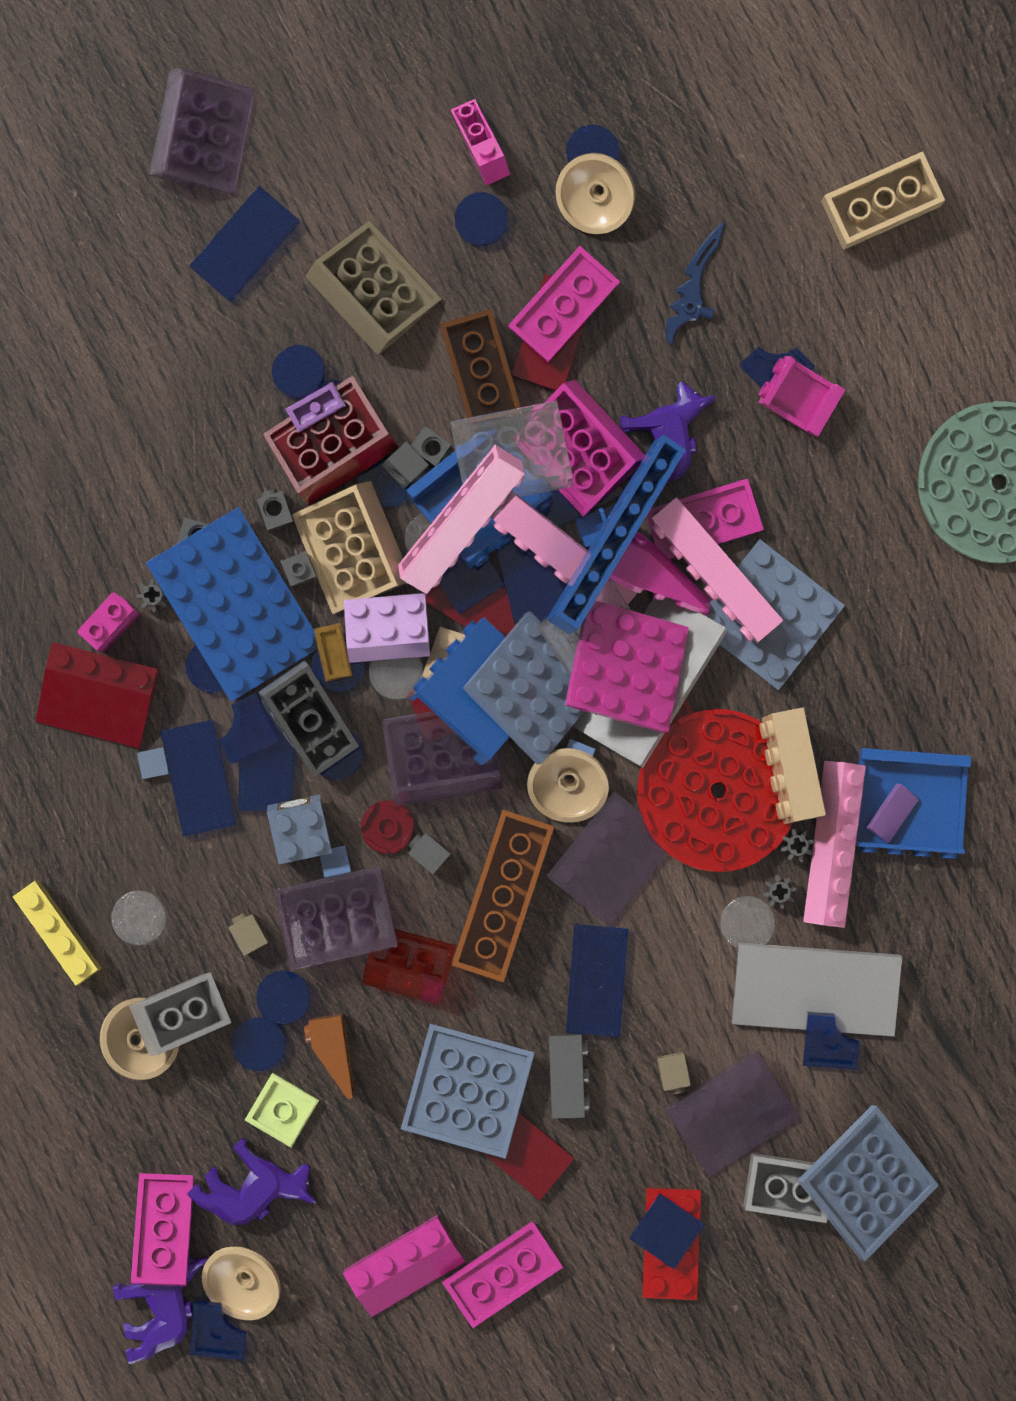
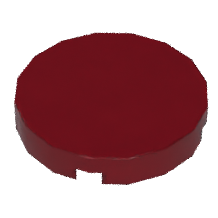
[361,800,415,854]

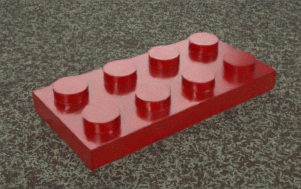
[642,1187,701,1300]

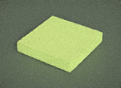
[245,1073,319,1148]

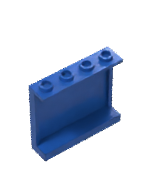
[406,423,553,569]
[409,617,510,765]
[855,748,971,859]

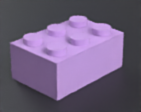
[344,593,430,663]

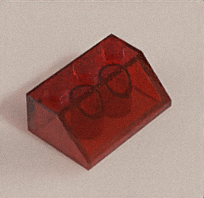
[361,924,456,1005]

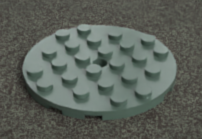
[917,401,1016,563]

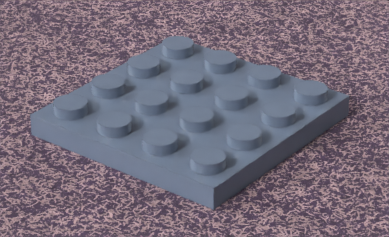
[703,539,845,691]
[463,611,584,765]
[401,1024,535,1159]
[797,1105,939,1261]

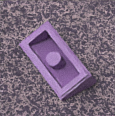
[286,382,346,432]
[866,783,918,844]

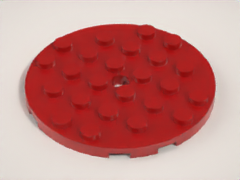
[637,709,793,872]

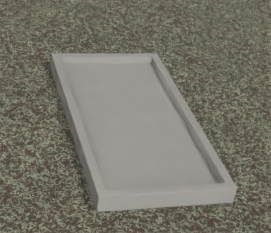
[574,597,728,768]
[732,943,902,1036]

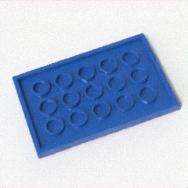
[145,507,318,702]

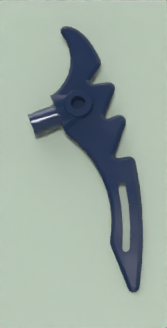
[666,223,725,345]

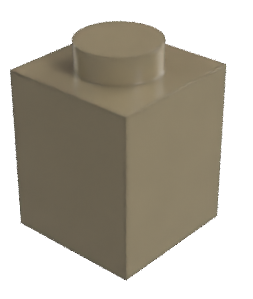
[228,912,270,956]
[656,1052,691,1094]

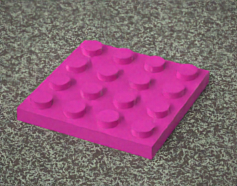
[565,601,689,733]

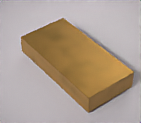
[314,623,352,682]

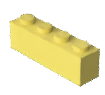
[13,880,102,986]

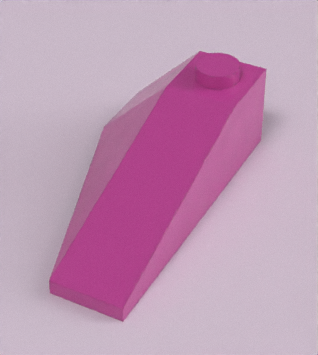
[609,532,711,615]

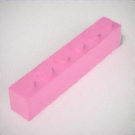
[398,445,525,594]
[491,490,637,608]
[651,497,783,643]
[803,761,866,928]

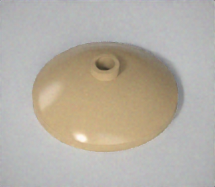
[556,153,635,234]
[527,748,609,822]
[100,998,179,1080]
[202,1247,281,1320]

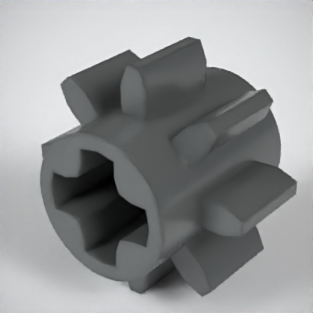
[136,578,167,613]
[780,829,814,862]
[762,875,796,909]

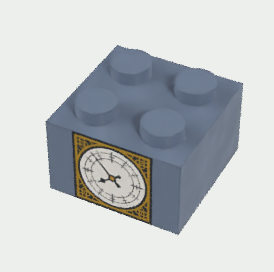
[267,794,332,864]

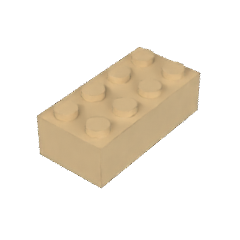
[821,151,945,250]
[760,707,826,824]

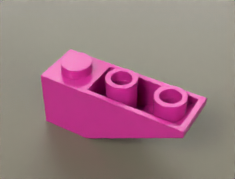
[451,99,510,186]

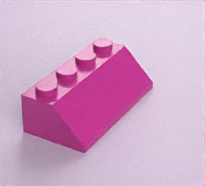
[343,1215,465,1317]

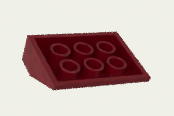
[263,375,399,506]
[36,642,161,749]

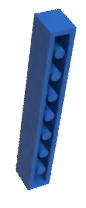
[546,435,686,635]

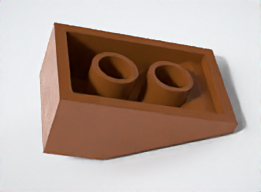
[304,1013,355,1099]

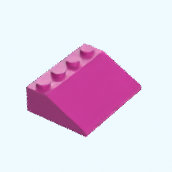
[511,380,645,517]

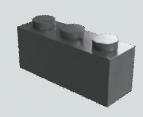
[549,1034,590,1119]

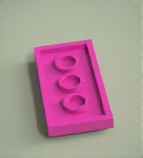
[508,246,620,363]
[646,478,764,559]
[131,1173,195,1286]
[442,1221,563,1328]

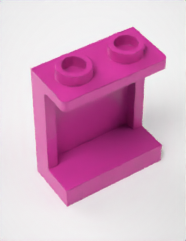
[758,356,845,436]
[78,592,141,654]

